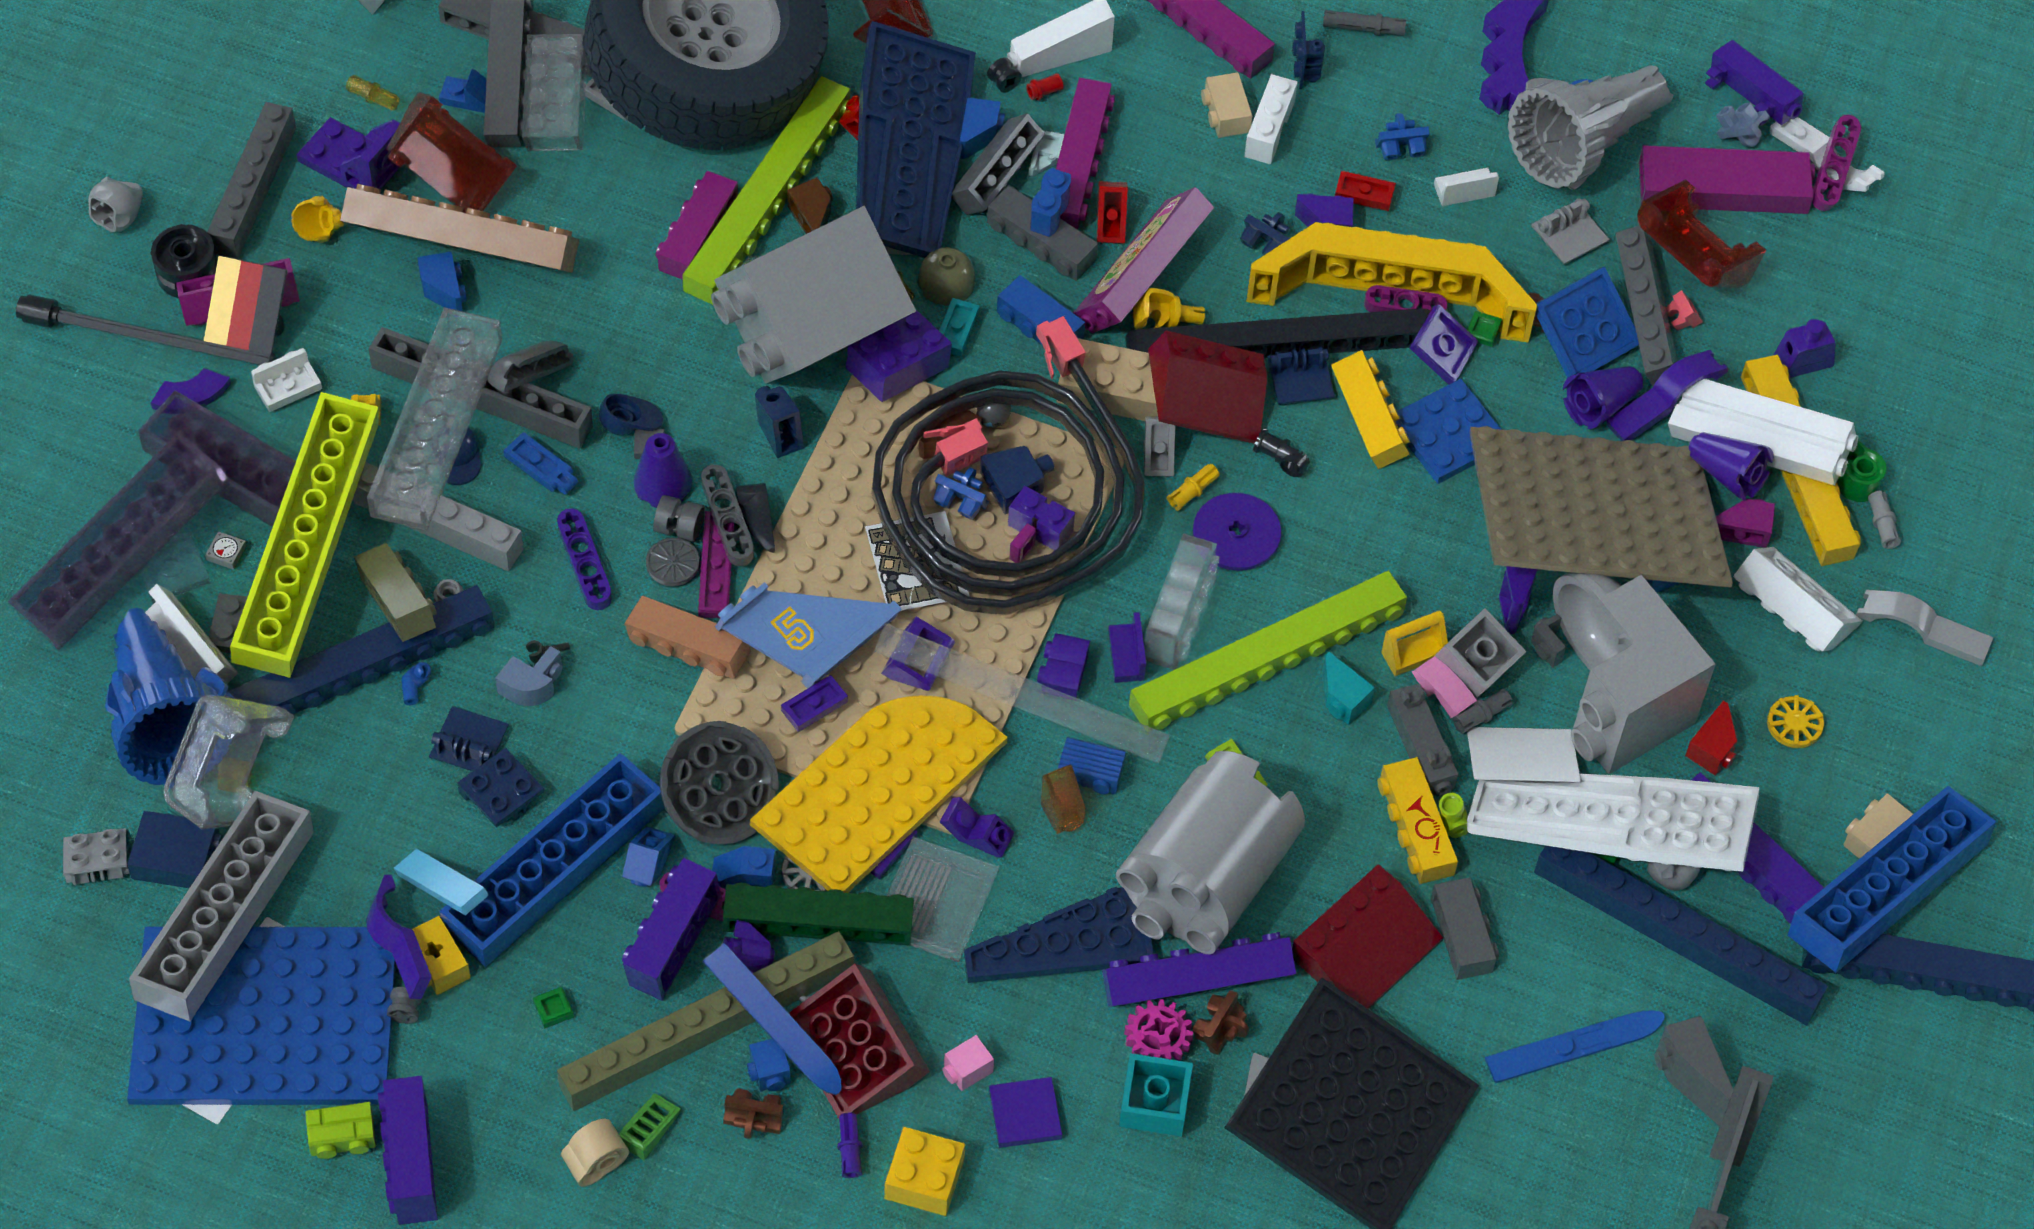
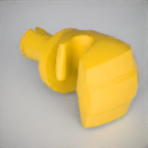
[1133,288,1205,330]

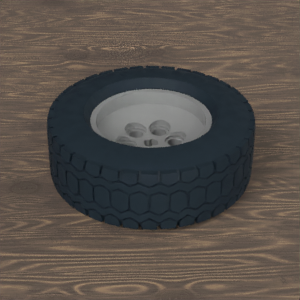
[584,0,829,150]

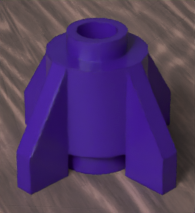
[723,920,775,974]

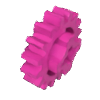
[1124,999,1193,1061]

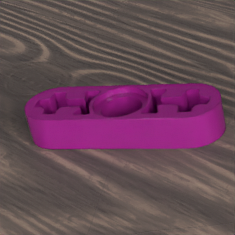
[1364,285,1448,312]

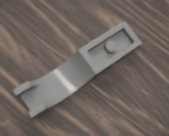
[1856,590,1993,666]

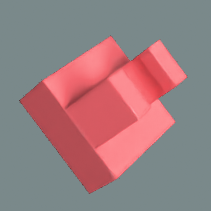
[1666,290,1703,330]

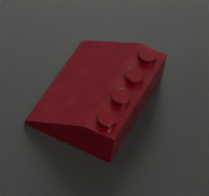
[1148,330,1267,444]
[1292,864,1443,1009]
[789,964,930,1118]

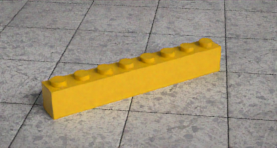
[1741,354,1861,566]

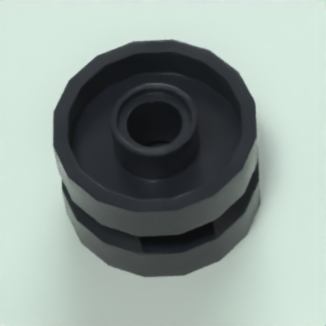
[150,224,217,298]

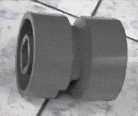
[653,495,705,542]

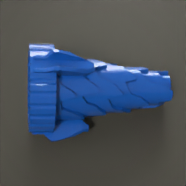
[105,608,236,785]

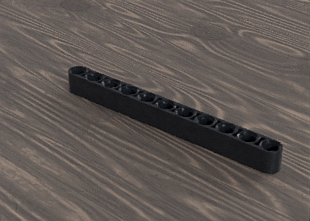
[1125,308,1431,358]

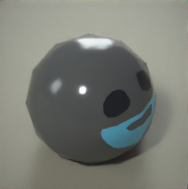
[976,403,1011,428]

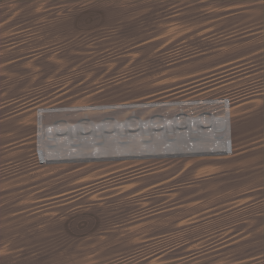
[367,307,502,530]

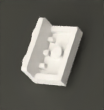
[251,348,322,412]

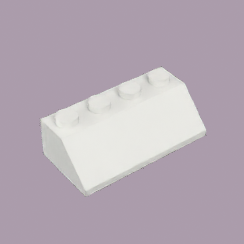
[1733,547,1863,651]

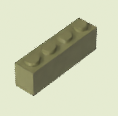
[354,543,436,642]

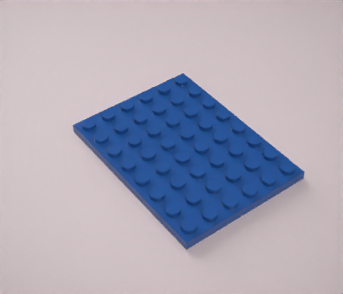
[127,927,396,1105]

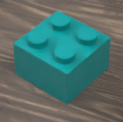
[1119,1053,1193,1137]

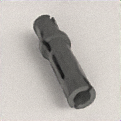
[1323,9,1406,36]

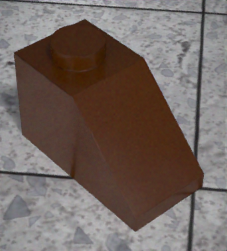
[787,177,833,234]

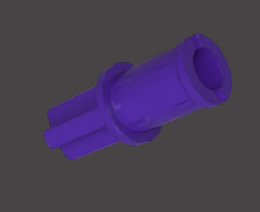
[837,1113,863,1178]

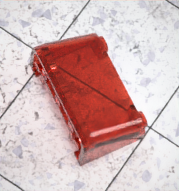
[386,92,517,213]
[1637,179,1766,289]

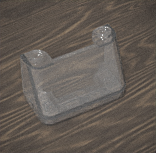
[163,695,295,829]

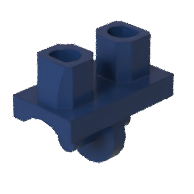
[1240,212,1290,255]

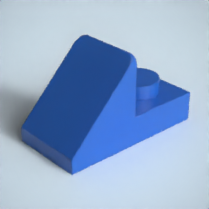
[439,69,487,113]

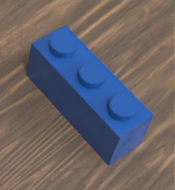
[997,275,1085,348]

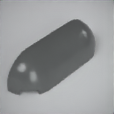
[487,340,574,392]

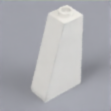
[1007,0,1115,77]

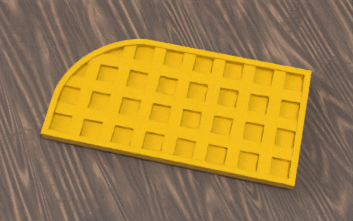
[750,695,1008,893]

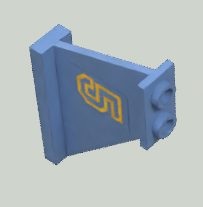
[715,582,902,689]

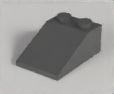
[1654,1016,1733,1127]

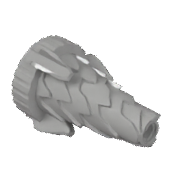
[1508,65,1674,190]

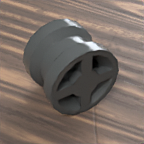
[387,987,422,1024]

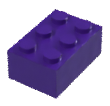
[846,310,952,402]

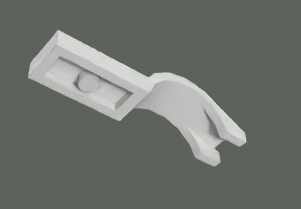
[1770,117,1884,192]

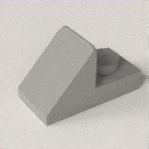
[1143,416,1175,476]

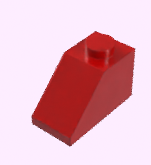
[1097,181,1128,243]
[1685,700,1737,776]

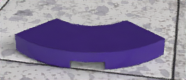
[151,368,231,413]

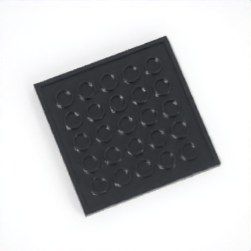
[1224,977,1479,1229]

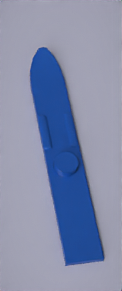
[703,943,841,1095]
[1485,1010,1665,1084]

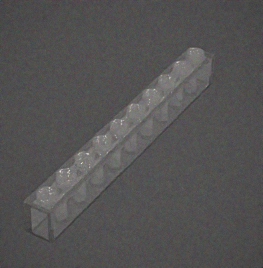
[874,623,1170,764]

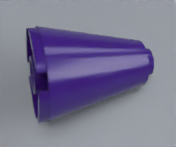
[1563,366,1643,430]
[1689,432,1774,501]
[634,433,692,508]

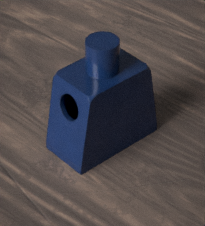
[755,386,804,458]
[980,446,1054,515]

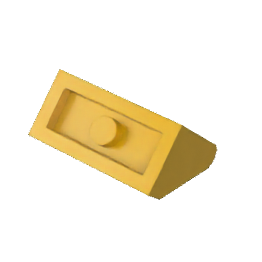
[1381,610,1448,676]

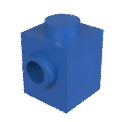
[747,1039,791,1092]

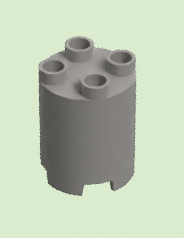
[1116,751,1305,954]

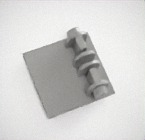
[1531,198,1610,265]
[63,828,130,885]

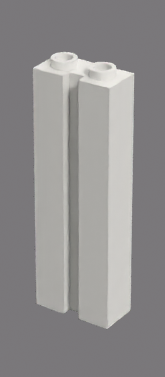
[1668,379,1859,486]

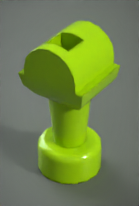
[1439,793,1469,838]

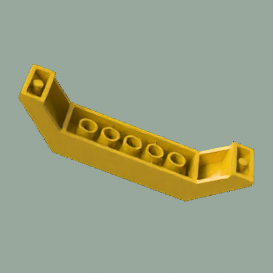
[1246,222,1537,343]

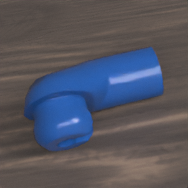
[401,662,431,706]

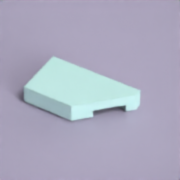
[1028,130,1064,177]

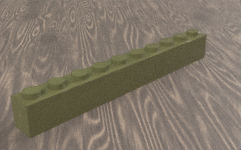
[557,931,854,1111]

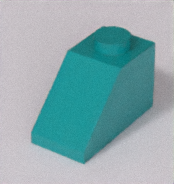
[1322,652,1375,725]

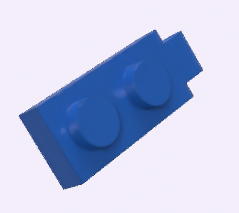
[503,432,578,495]

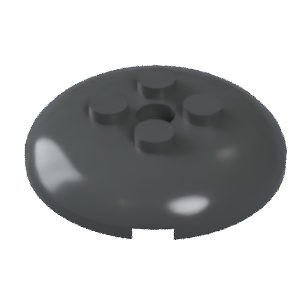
[660,721,779,844]

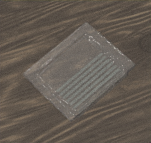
[887,837,999,963]

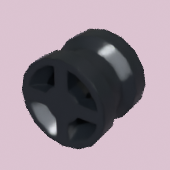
[987,57,1022,93]

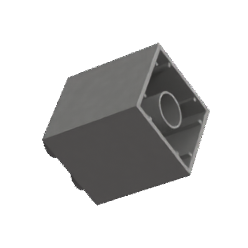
[711,206,916,383]

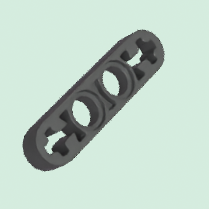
[701,465,754,566]

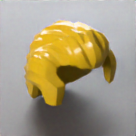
[291,196,344,243]

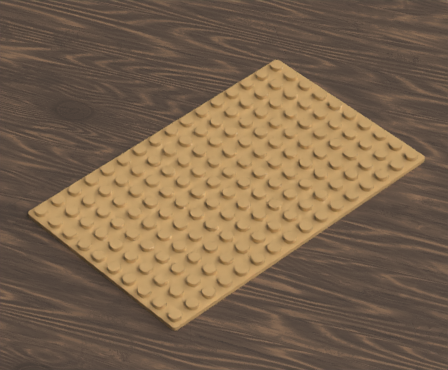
[675,375,1125,834]

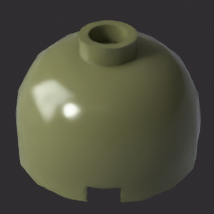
[918,247,975,306]

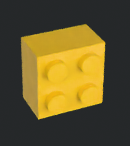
[884,1126,965,1216]

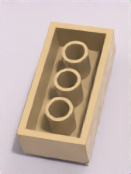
[1057,338,1158,421]

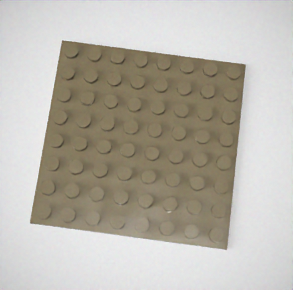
[1469,426,1733,587]

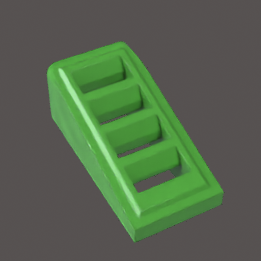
[619,1093,681,1161]

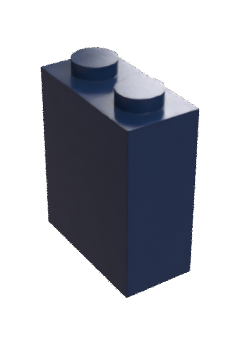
[127,811,223,888]

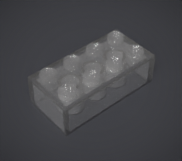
[522,34,587,151]
[1144,533,1220,670]

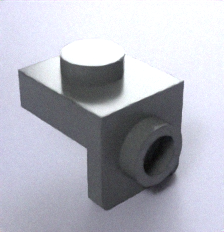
[1531,614,1566,668]

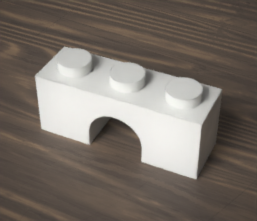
[1244,74,1298,164]

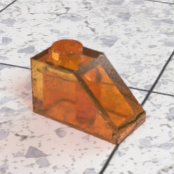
[1041,764,1086,834]

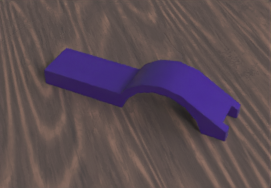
[1606,350,1728,441]
[366,875,432,999]

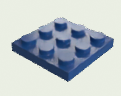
[1535,266,1639,378]
[1396,379,1502,484]

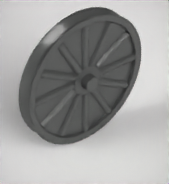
[646,538,700,586]

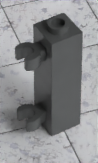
[1387,684,1458,796]

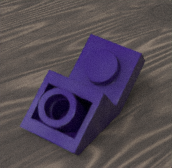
[940,797,1015,857]

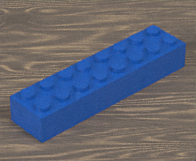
[439,753,665,967]
[1788,786,1997,973]

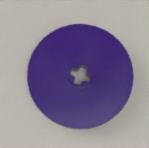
[1193,493,1281,571]

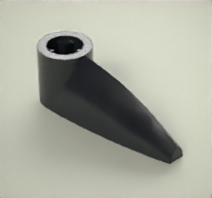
[736,483,775,553]

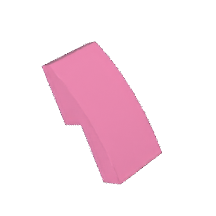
[1412,656,1477,718]

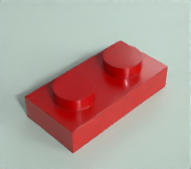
[1335,171,1396,211]

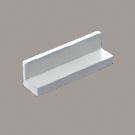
[145,584,238,684]

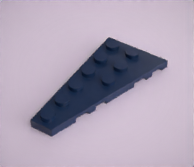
[964,887,1153,983]

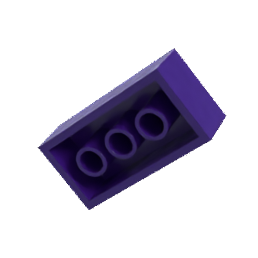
[622,857,721,1001]
[378,1075,438,1225]

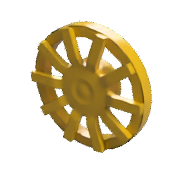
[1767,695,1824,748]

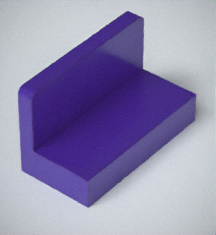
[1108,612,1146,683]

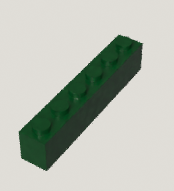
[723,882,914,946]

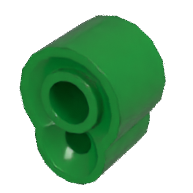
[1837,441,1887,502]

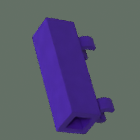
[1705,40,1804,126]

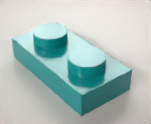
[939,298,980,356]

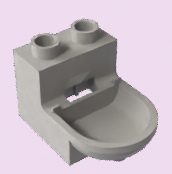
[1553,572,1716,774]

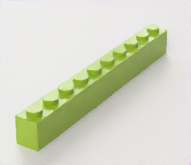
[682,76,850,305]
[1129,570,1407,733]

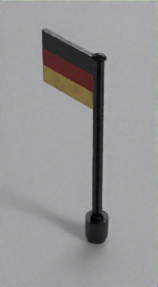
[16,255,287,365]

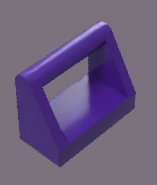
[1499,566,1538,635]
[881,616,955,691]

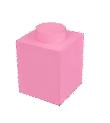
[943,1035,994,1091]

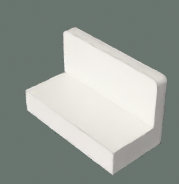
[1434,168,1499,206]

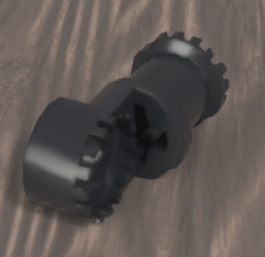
[1253,428,1310,478]

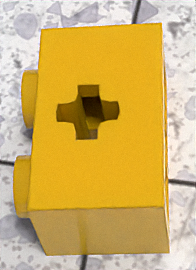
[412,916,470,995]

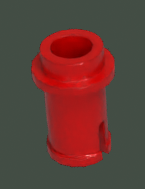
[1026,73,1064,101]

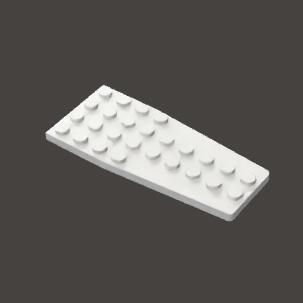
[1467,774,1759,872]

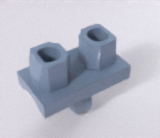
[1716,102,1770,147]

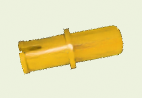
[1167,464,1220,511]

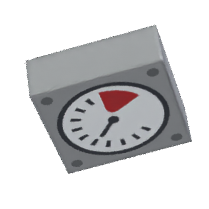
[205,531,246,570]

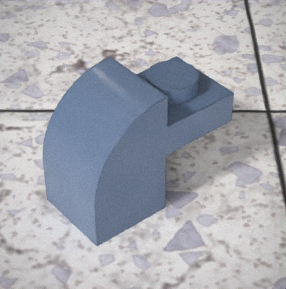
[495,646,563,706]

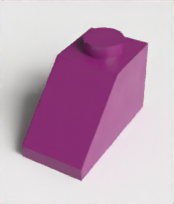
[1716,499,1775,548]

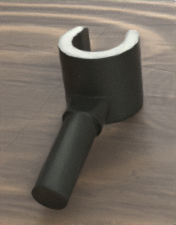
[526,640,570,663]

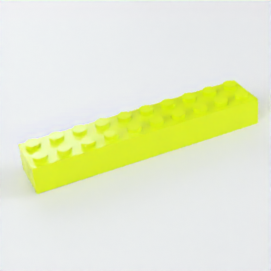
[230,392,379,678]

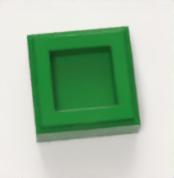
[1467,311,1502,347]
[533,987,574,1029]

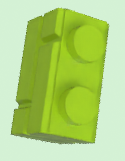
[305,1102,376,1159]

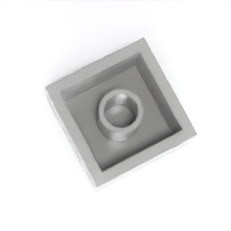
[1434,608,1526,698]

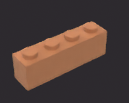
[625,596,751,679]

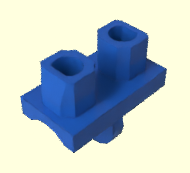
[1375,113,1430,160]
[933,467,989,520]

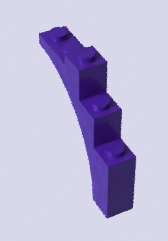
[1479,0,1548,115]

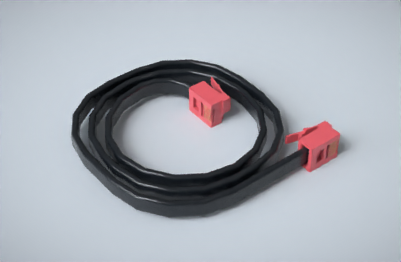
[871,316,1145,615]

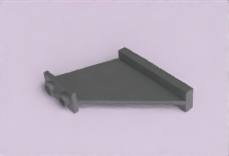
[1689,1066,1774,1229]

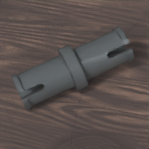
[1453,689,1513,734]

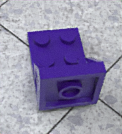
[296,117,408,189]

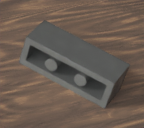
[1431,877,1499,980]

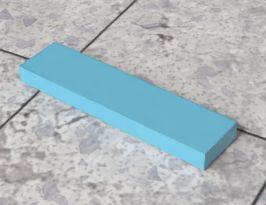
[394,848,488,915]

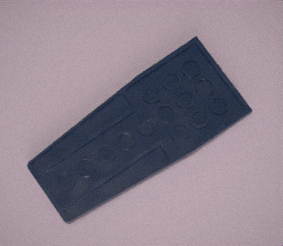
[856,21,976,258]

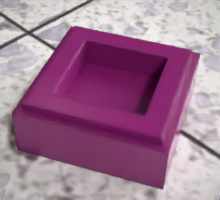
[1009,523,1036,563]

